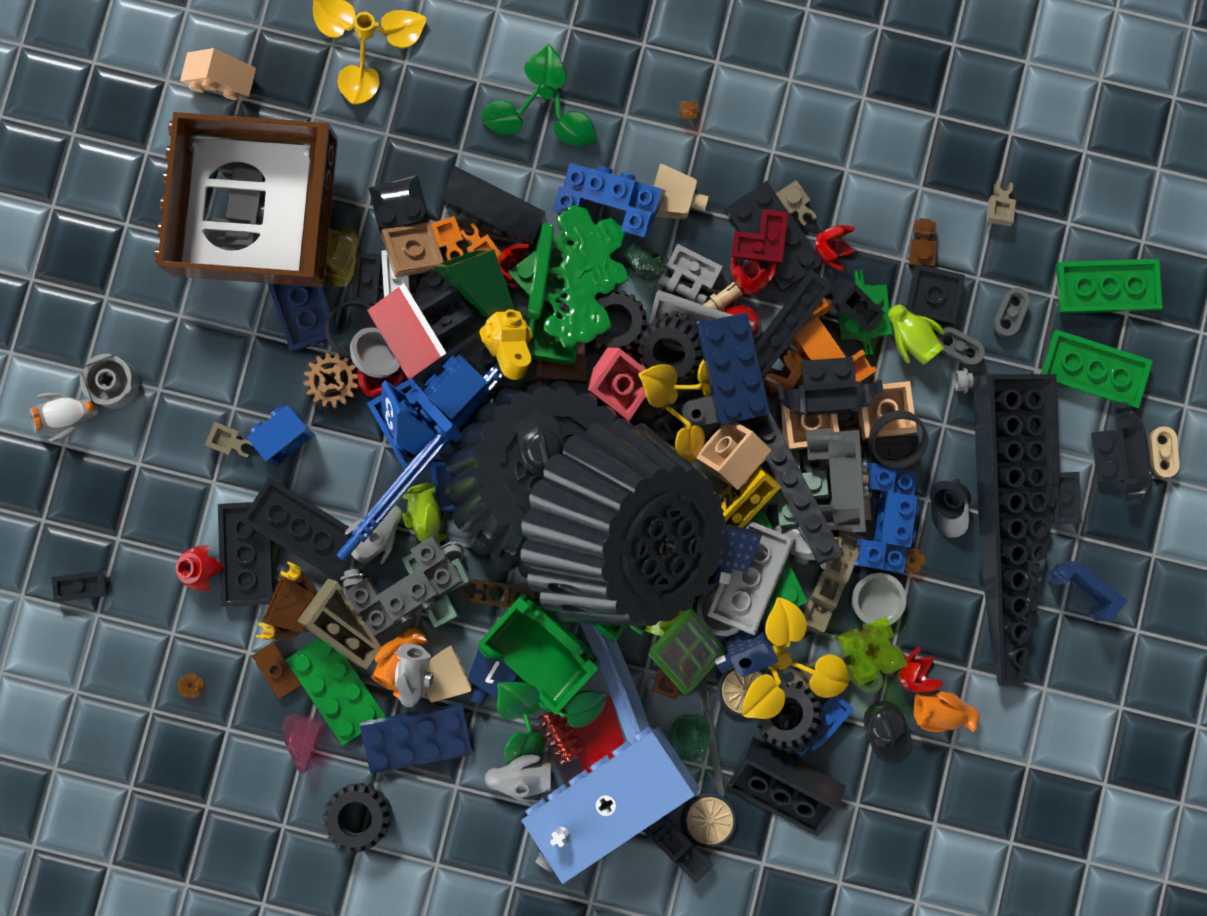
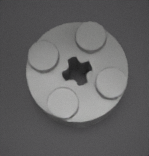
[80,354,140,409]

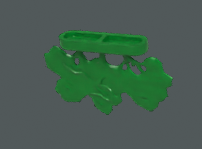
[527,205,630,347]

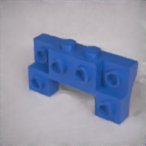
[552,163,666,238]
[853,463,919,573]

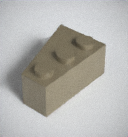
[297,579,381,669]

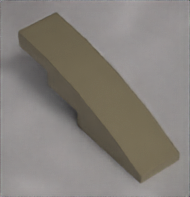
[803,530,865,635]

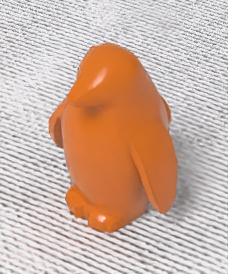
[371,627,428,691]
[914,692,980,733]

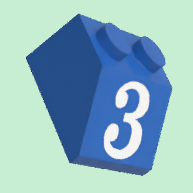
[381,380,435,455]

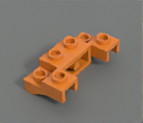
[790,298,877,381]

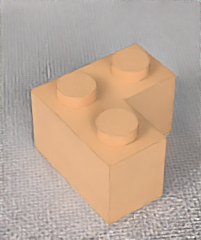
[180,48,256,100]

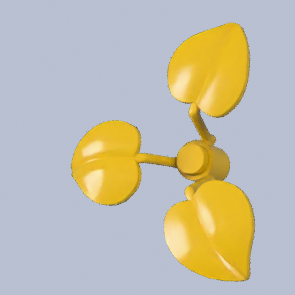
[313,0,427,105]
[638,359,712,464]
[742,597,850,719]

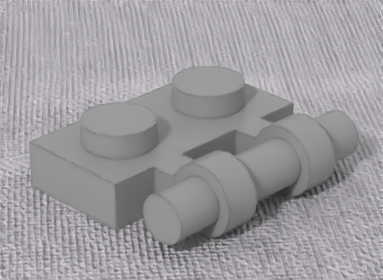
[658,244,723,305]

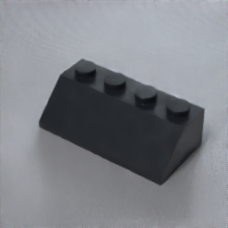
[442,165,547,250]
[725,737,846,837]

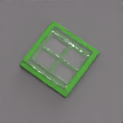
[648,608,726,695]

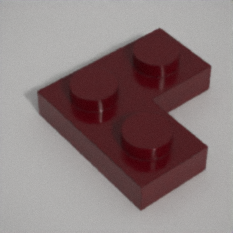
[731,209,788,264]

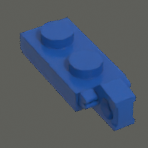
[405,384,463,442]
[794,695,854,757]

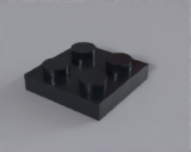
[905,264,965,325]

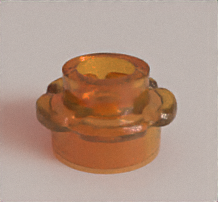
[677,101,701,120]
[904,548,926,573]
[177,673,203,698]

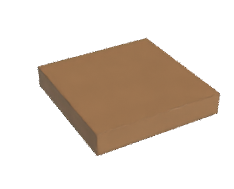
[381,222,444,278]

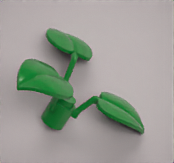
[481,44,598,146]
[497,682,606,765]

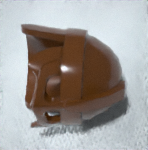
[762,347,805,398]

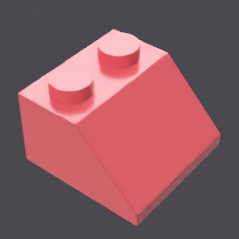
[588,347,646,421]

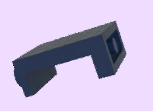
[1048,561,1127,621]

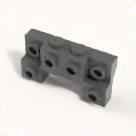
[206,162,266,248]
[806,428,869,532]
[345,536,464,637]

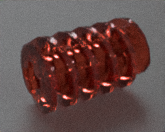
[534,707,584,767]

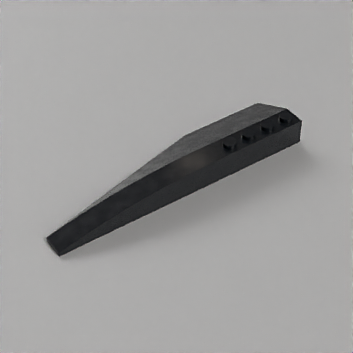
[973,374,1060,686]

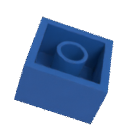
[424,354,488,419]
[246,405,315,466]

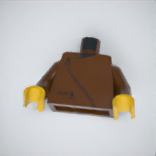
[256,561,317,640]

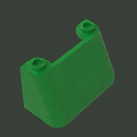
[478,592,601,715]

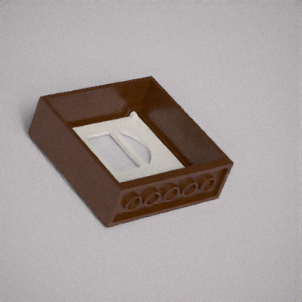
[155,112,338,287]

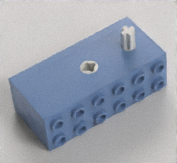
[521,726,700,884]

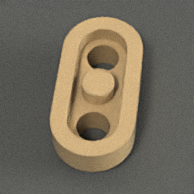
[1149,427,1180,478]

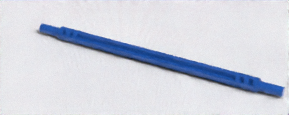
[336,361,505,562]

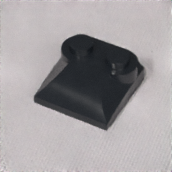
[369,175,429,235]

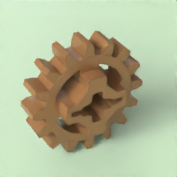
[303,352,359,408]

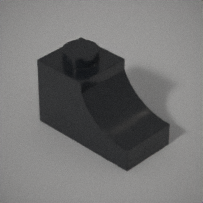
[824,277,885,333]

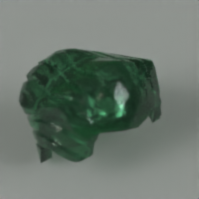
[623,241,669,280]
[668,714,712,761]

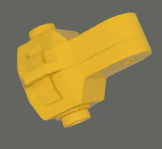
[479,309,532,380]

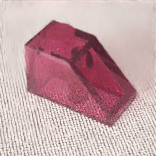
[282,712,325,773]

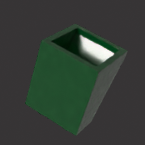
[434,248,514,318]

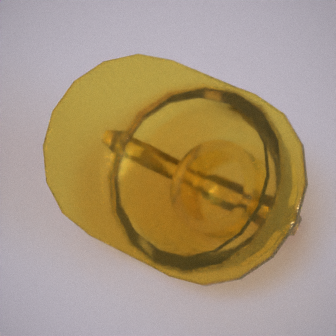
[326,227,357,287]

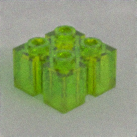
[834,617,907,686]

